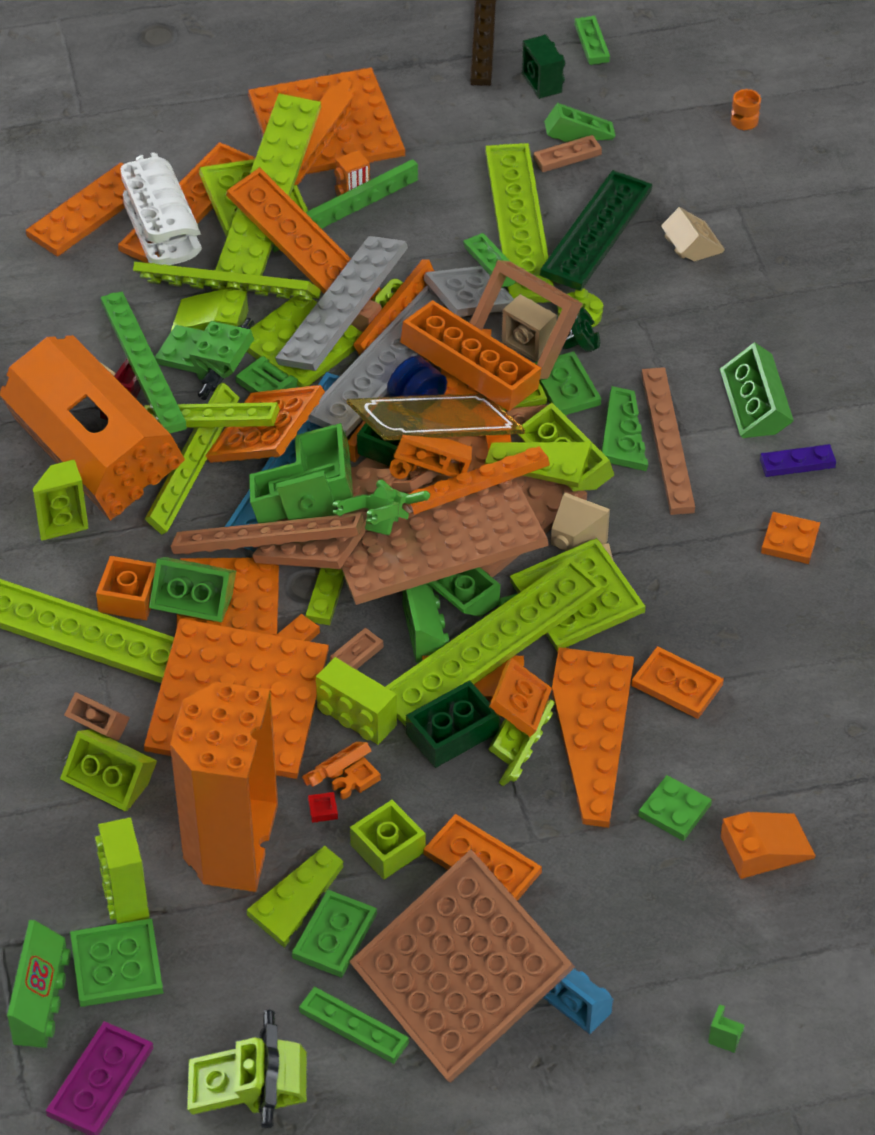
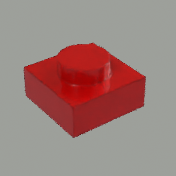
[308,792,338,823]

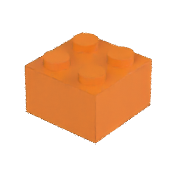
[96,556,156,621]

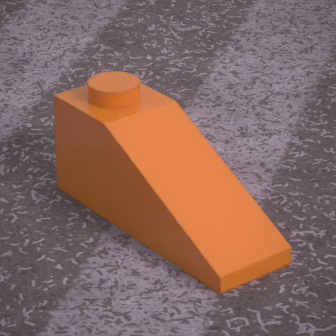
[394,435,472,477]

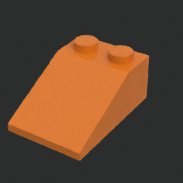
[720,812,815,879]

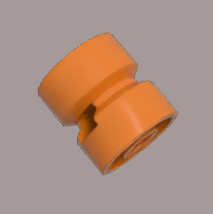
[731,89,761,130]

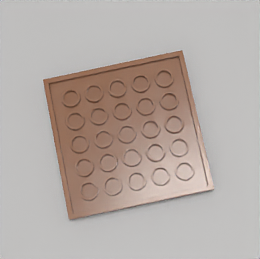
[349,850,575,1083]

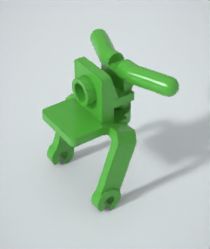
[332,480,430,535]

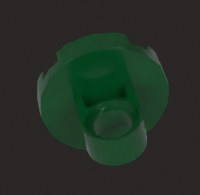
[562,307,600,353]

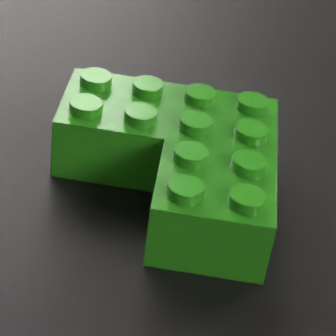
[249,423,353,524]

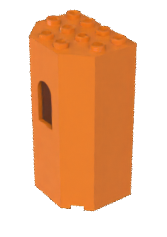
[0,335,185,521]
[170,682,278,892]

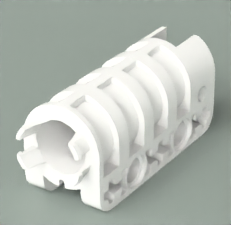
[121,153,202,265]

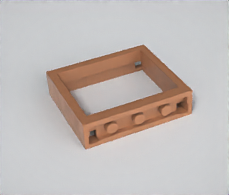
[470,260,583,379]

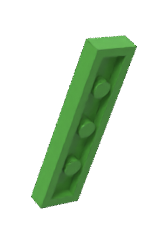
[463,233,516,288]
[299,986,409,1064]

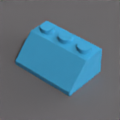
[543,969,613,1034]

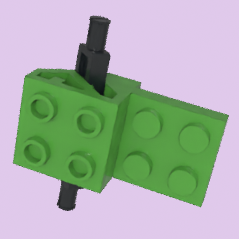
[155,318,254,400]

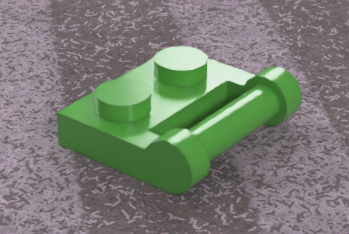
[236,356,298,393]

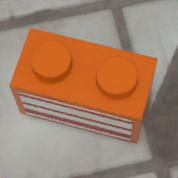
[334,150,370,196]

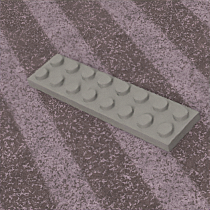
[275,236,408,371]

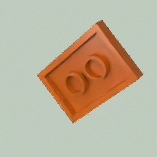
[631,646,724,719]
[489,658,552,737]

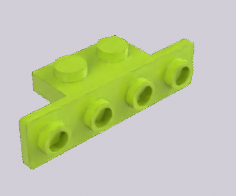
[488,699,555,786]

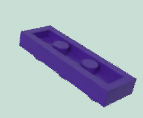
[760,444,836,477]

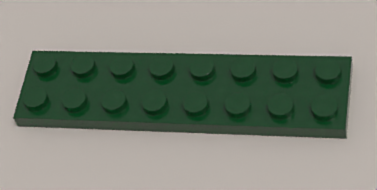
[540,170,653,291]

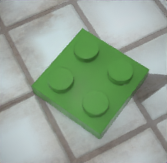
[639,775,712,841]

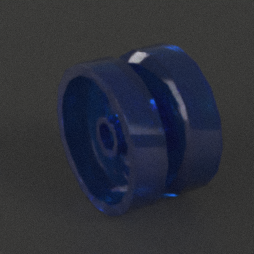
[387,356,447,417]

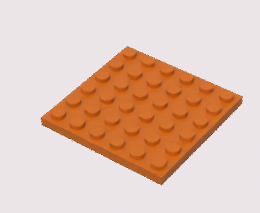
[248,67,405,174]
[144,619,329,779]

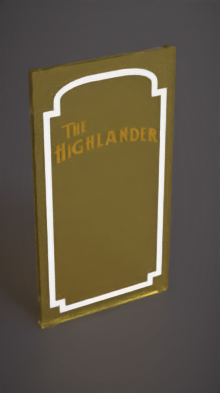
[347,394,525,440]

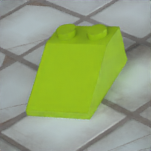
[171,288,248,331]

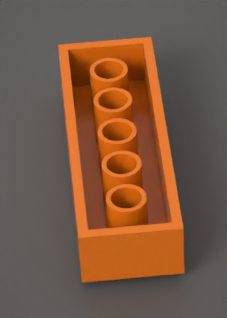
[400,300,542,411]

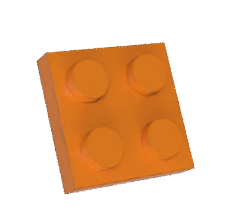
[761,512,820,564]

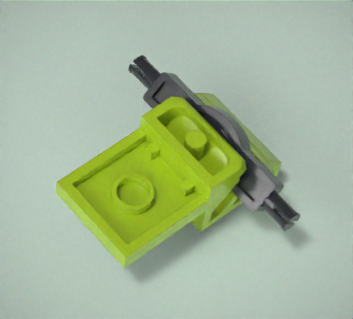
[187,1009,307,1129]

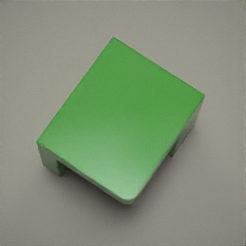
[708,1005,745,1053]

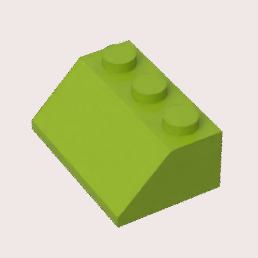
[32,459,89,541]
[60,729,157,811]

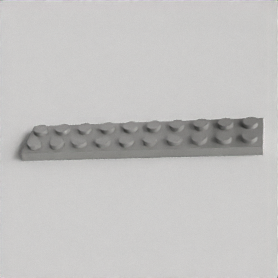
[308,285,449,438]

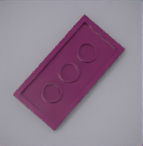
[46,1021,154,1135]

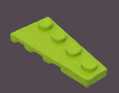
[485,442,592,488]
[247,846,344,948]

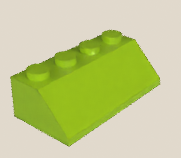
[515,402,614,491]

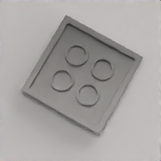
[424,266,514,317]

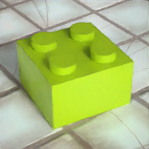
[350,800,426,880]

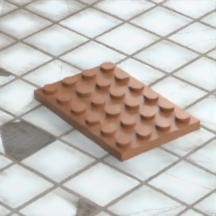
[252,467,401,569]

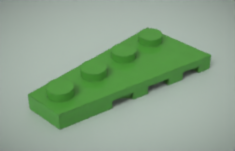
[601,386,648,471]

